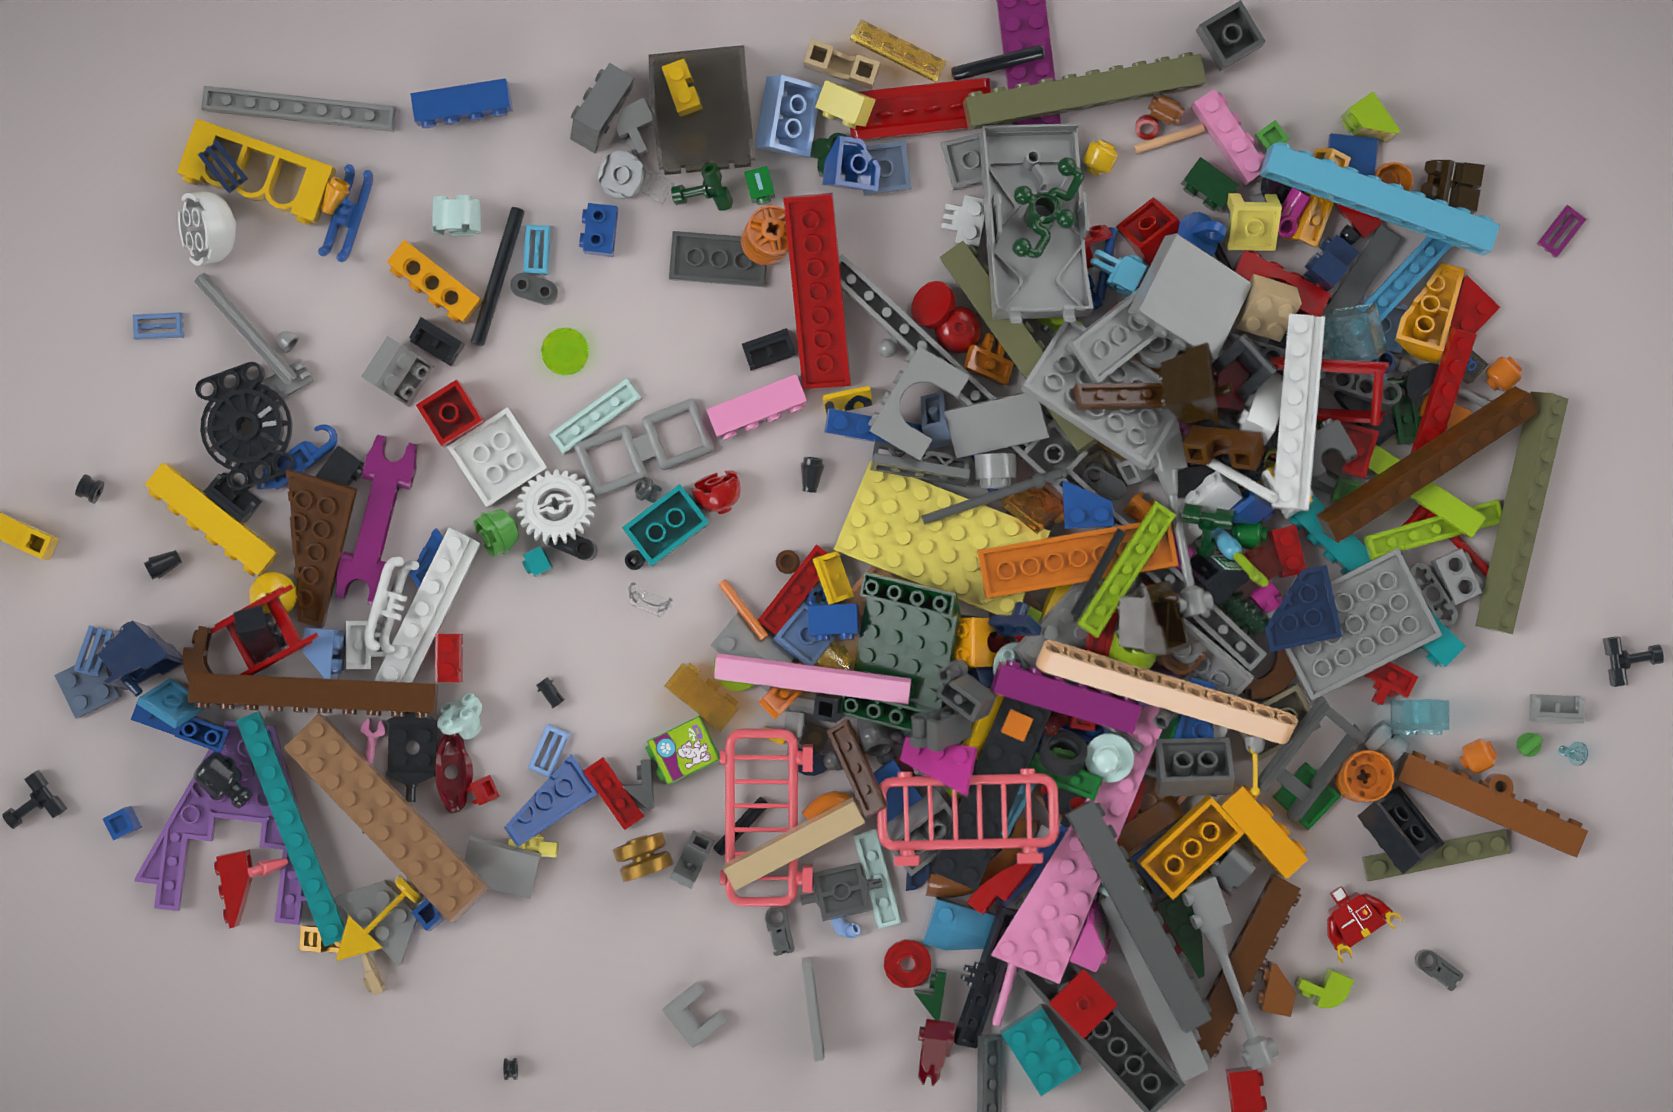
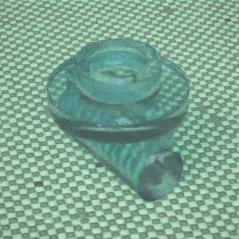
[1558,741,1588,766]

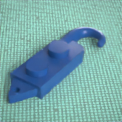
[257,424,338,490]

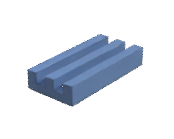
[133,312,184,340]
[74,625,114,677]

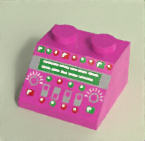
[1069,899,1111,972]

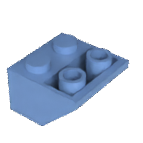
[303,628,345,679]

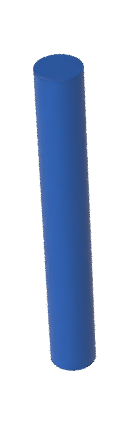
[1095,227,1118,300]

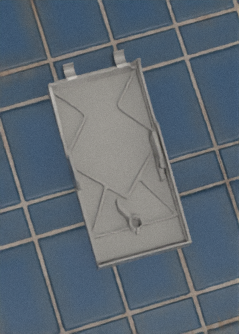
[979,124,1094,324]

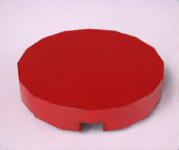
[911,281,955,329]

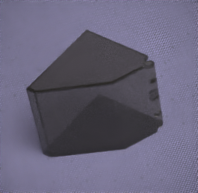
[649,45,756,175]

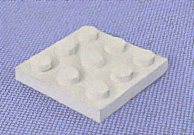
[447,407,548,508]

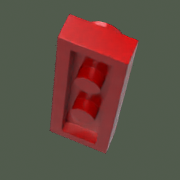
[583,757,645,831]

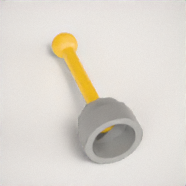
[1245,737,1265,796]

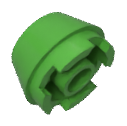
[473,509,519,557]

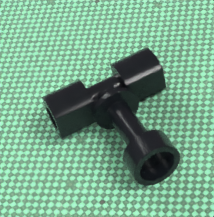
[1603,636,1664,687]
[2,770,67,829]

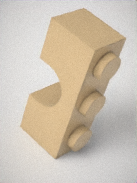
[804,39,880,90]

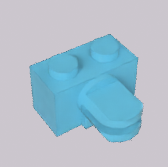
[1089,250,1147,297]

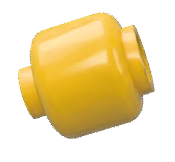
[1082,139,1118,177]

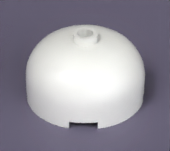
[178,191,236,266]

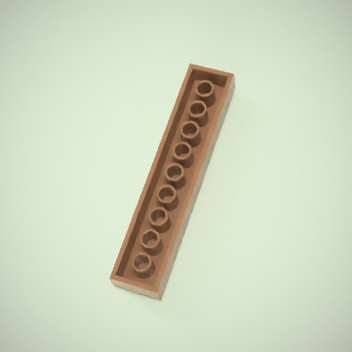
[284,713,490,922]

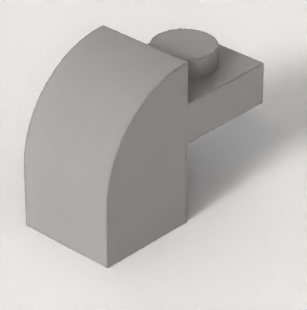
[617,98,656,157]

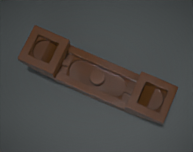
[1116,796,1183,852]

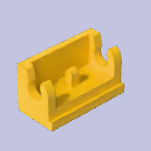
[813,551,854,605]

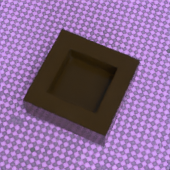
[799,722,829,754]

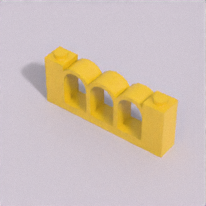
[176,118,337,226]

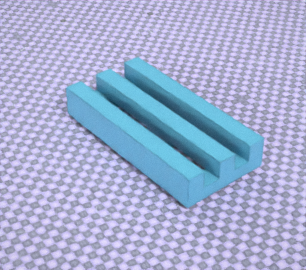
[523,225,551,275]

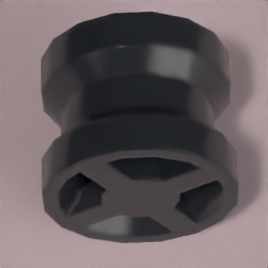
[75,474,104,504]

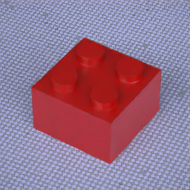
[416,379,485,448]

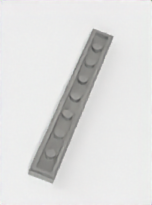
[201,86,396,132]

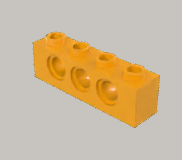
[387,240,483,324]

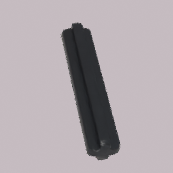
[713,797,768,856]

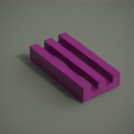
[1536,205,1586,258]

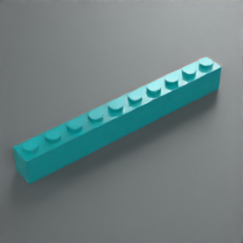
[1276,495,1466,667]

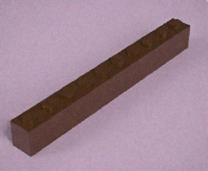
[1315,386,1538,543]
[188,673,438,718]

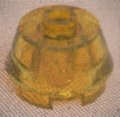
[814,640,855,671]

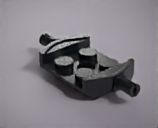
[386,712,437,802]

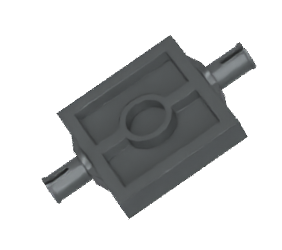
[800,862,883,921]

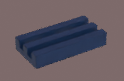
[198,140,248,194]

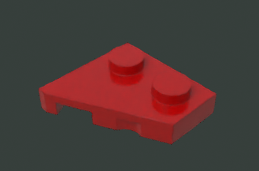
[1450,275,1500,333]

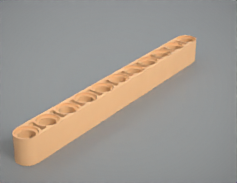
[1036,640,1298,744]

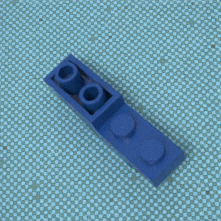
[824,408,924,443]
[131,701,229,753]

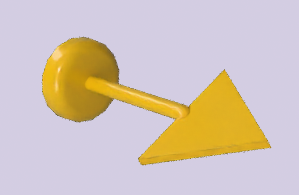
[335,875,424,961]

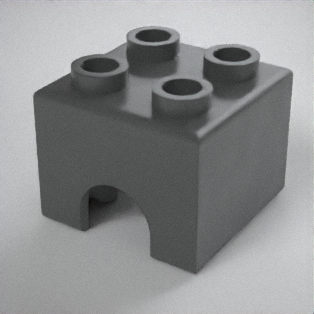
[1312,418,1357,480]

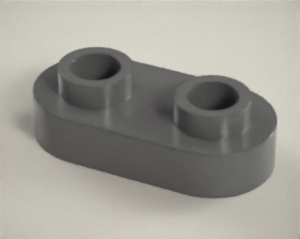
[510,273,558,305]

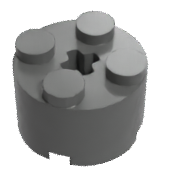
[1207,841,1262,896]

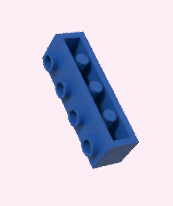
[410,78,513,129]

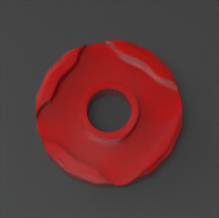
[884,939,932,988]

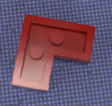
[1333,421,1379,479]

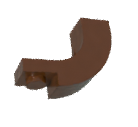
[183,626,235,707]
[1240,649,1296,699]

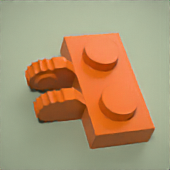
[963,333,1014,386]

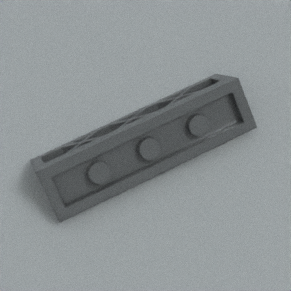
[870,441,970,487]

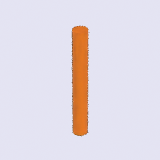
[718,579,769,641]

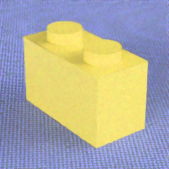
[815,80,876,129]

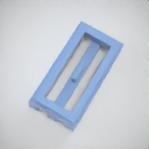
[528,724,570,778]

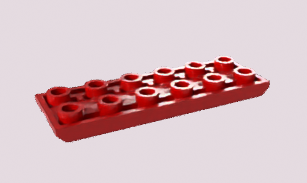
[850,78,991,141]

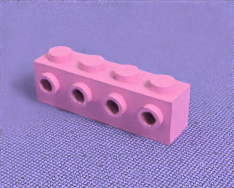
[1191,89,1265,187]

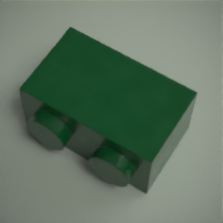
[1181,157,1239,212]

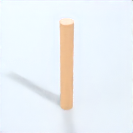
[1134,123,1205,154]

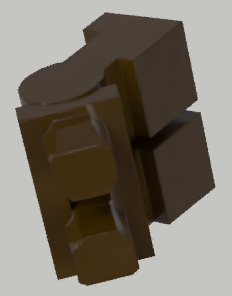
[1420,160,1485,215]

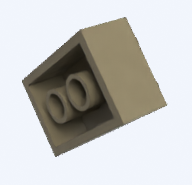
[1237,684,1321,761]

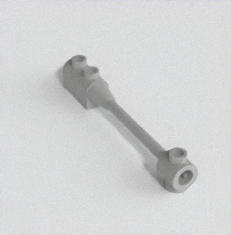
[1148,420,1213,617]
[1182,875,1279,1069]

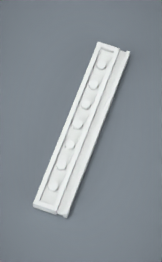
[1272,314,1325,511]
[374,527,481,713]

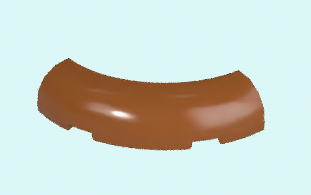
[925,816,1040,898]

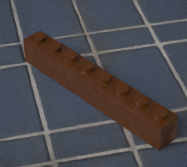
[1197,873,1301,1059]

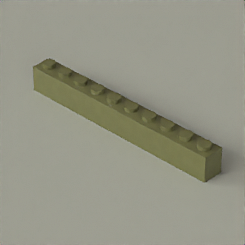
[963,52,1206,131]
[940,241,1099,455]
[1475,391,1569,634]

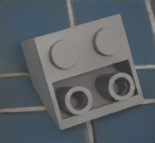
[361,336,435,407]

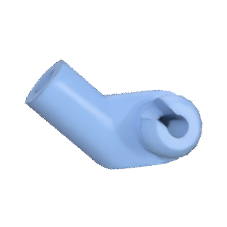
[831,917,861,939]

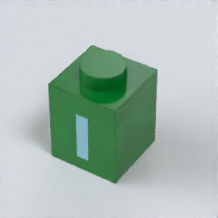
[744,166,775,205]

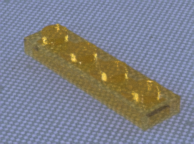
[850,19,947,83]

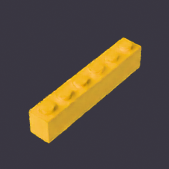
[144,462,280,576]

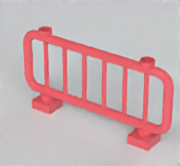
[720,729,813,907]
[877,769,1059,866]

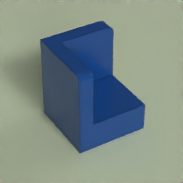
[103,806,142,840]

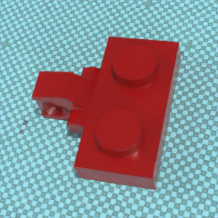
[1363,662,1418,706]

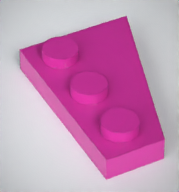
[900,737,977,797]

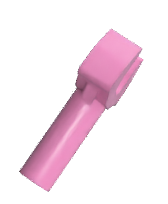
[361,718,387,764]

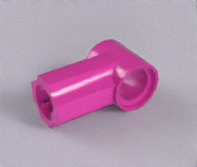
[1278,187,1311,238]
[1249,580,1282,613]

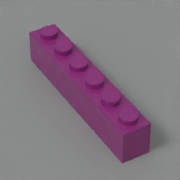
[990,659,1142,734]

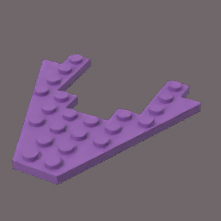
[134,720,306,925]

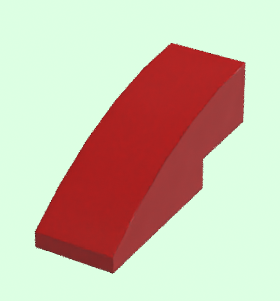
[967,863,1037,915]

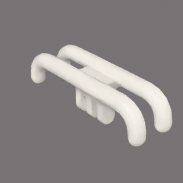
[364,557,419,654]

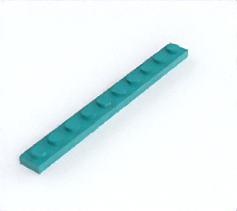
[236,711,345,947]

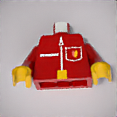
[1327,886,1403,963]

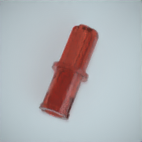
[1044,711,1069,736]

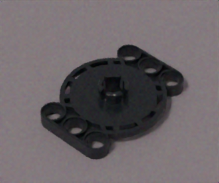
[195,362,296,491]

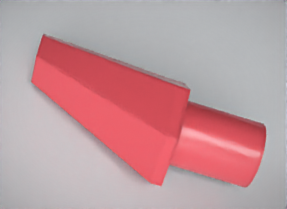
[248,858,288,877]

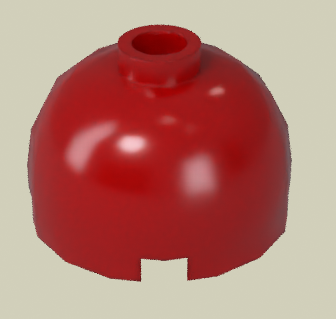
[934,306,982,354]
[691,470,741,514]

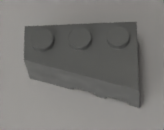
[570,63,635,153]

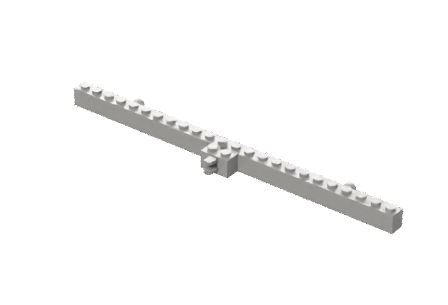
[839,254,1267,672]

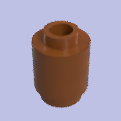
[1147,94,1185,126]

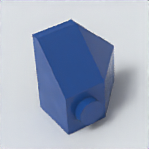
[822,136,881,191]
[1229,482,1274,524]

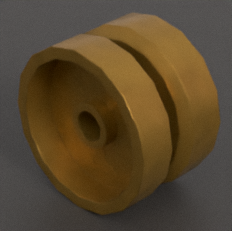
[612,832,674,882]

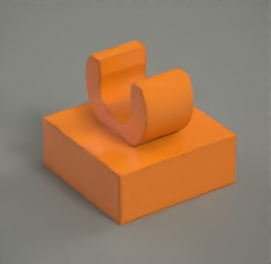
[1123,492,1155,523]

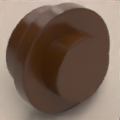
[776,550,800,574]

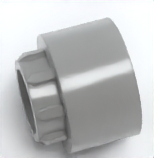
[974,453,1017,489]

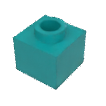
[522,546,553,577]

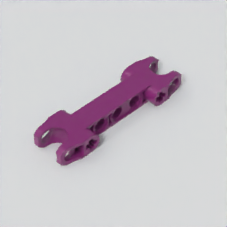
[336,435,418,606]

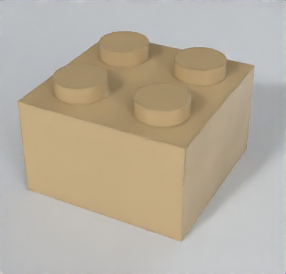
[1235,274,1302,342]

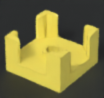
[1224,193,1282,251]

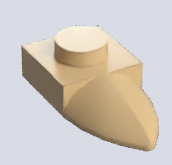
[361,952,387,996]

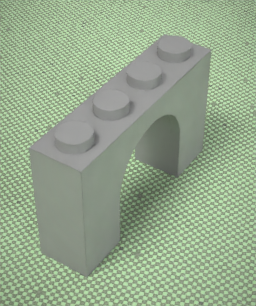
[868,346,970,461]

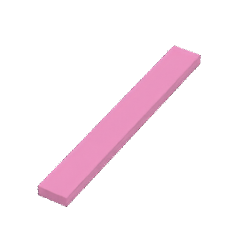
[714,653,911,704]

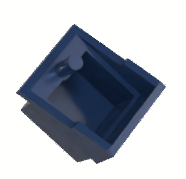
[97,620,183,697]

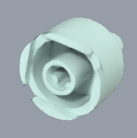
[432,195,481,236]

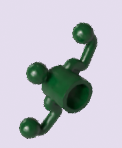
[1012,157,1084,258]

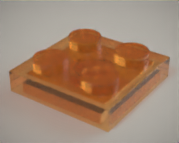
[1000,476,1064,534]

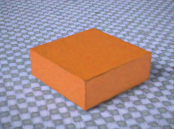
[1001,709,1034,742]

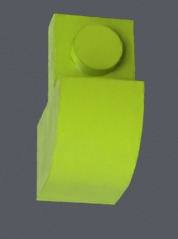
[1295,968,1354,1009]

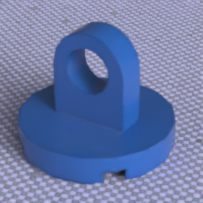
[1178,212,1227,256]

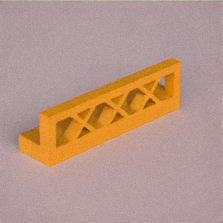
[1283,148,1351,248]

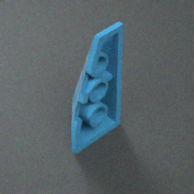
[922,897,995,951]

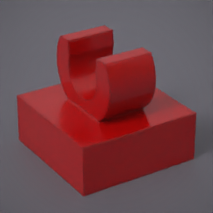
[467,775,500,806]

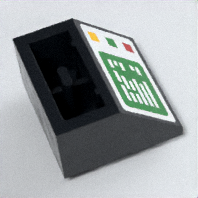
[1190,550,1250,605]

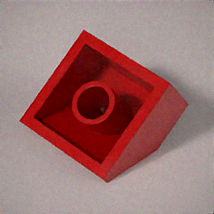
[1116,197,1180,266]

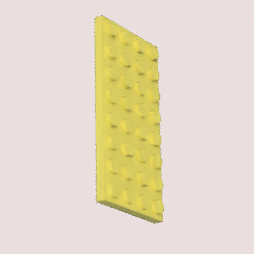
[834,461,1050,615]

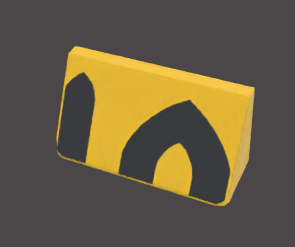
[822,386,873,414]

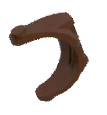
[1157,651,1206,678]

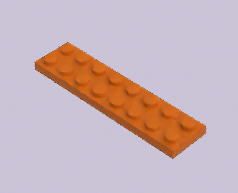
[977,523,1179,599]

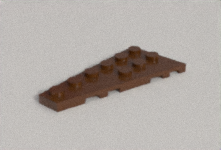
[286,469,357,628]

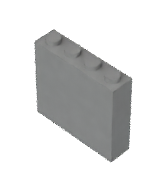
[1127,234,1252,361]

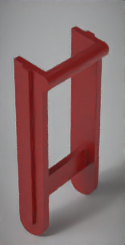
[1270,357,1389,425]
[210,584,319,676]

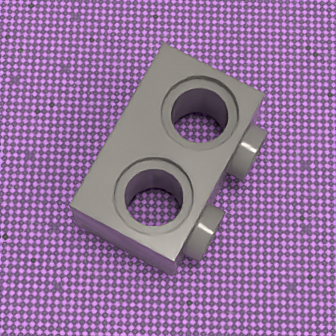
[1431,549,1483,605]

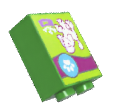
[645,715,720,785]

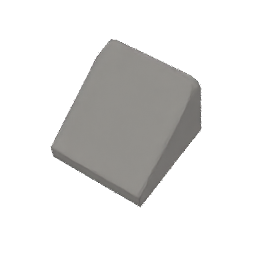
[784,711,805,737]

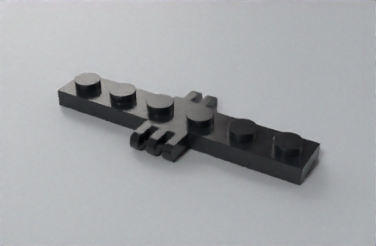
[954,905,1018,1049]

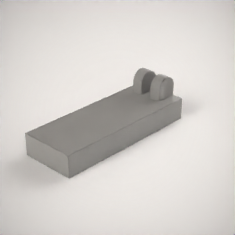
[256,359,314,402]

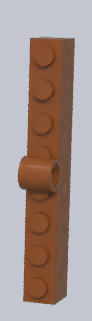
[1394,750,1588,858]

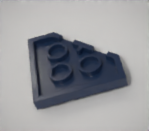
[1264,565,1343,652]

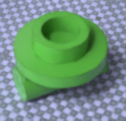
[1516,733,1543,757]

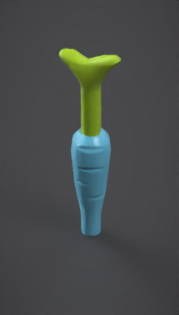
[1212,527,1269,587]

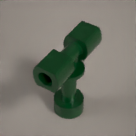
[671,163,733,211]
[1182,503,1234,557]

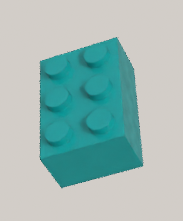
[622,484,711,567]
[1000,1004,1082,1096]

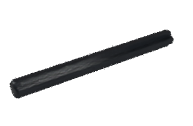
[471,207,525,346]

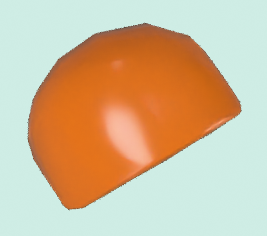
[1374,162,1414,191]

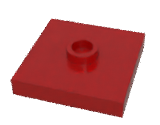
[1049,969,1118,1039]

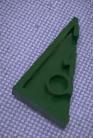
[1156,889,1205,979]

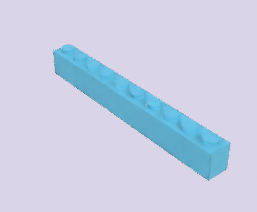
[1260,142,1500,256]

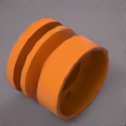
[741,205,788,266]
[1335,750,1394,803]

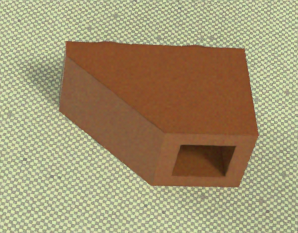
[1256,961,1296,1017]

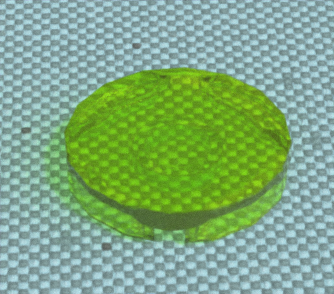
[541,327,590,376]

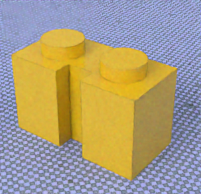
[662,59,703,117]

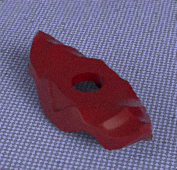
[435,733,473,814]

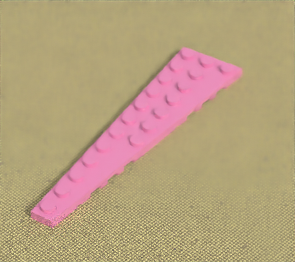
[991,704,1162,984]

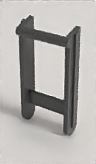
[1258,696,1366,822]

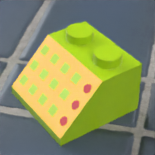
[1341,92,1401,142]

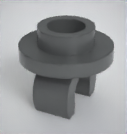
[635,477,662,503]

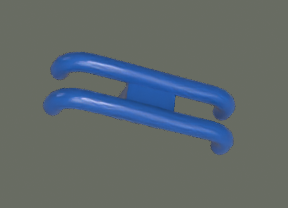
[318,164,373,262]

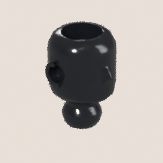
[193,752,253,809]

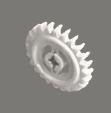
[516,469,596,545]

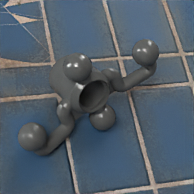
[823,718,910,771]

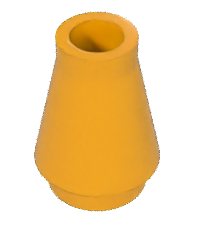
[320,177,350,215]

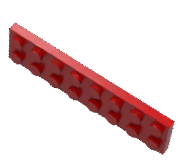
[783,193,851,389]

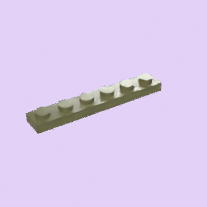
[1362,829,1511,882]

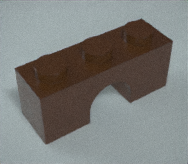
[1183,425,1265,470]

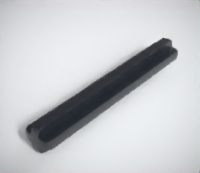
[951,45,1045,81]

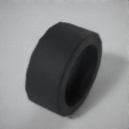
[1039,730,1087,777]

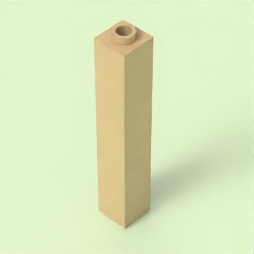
[723,797,865,890]

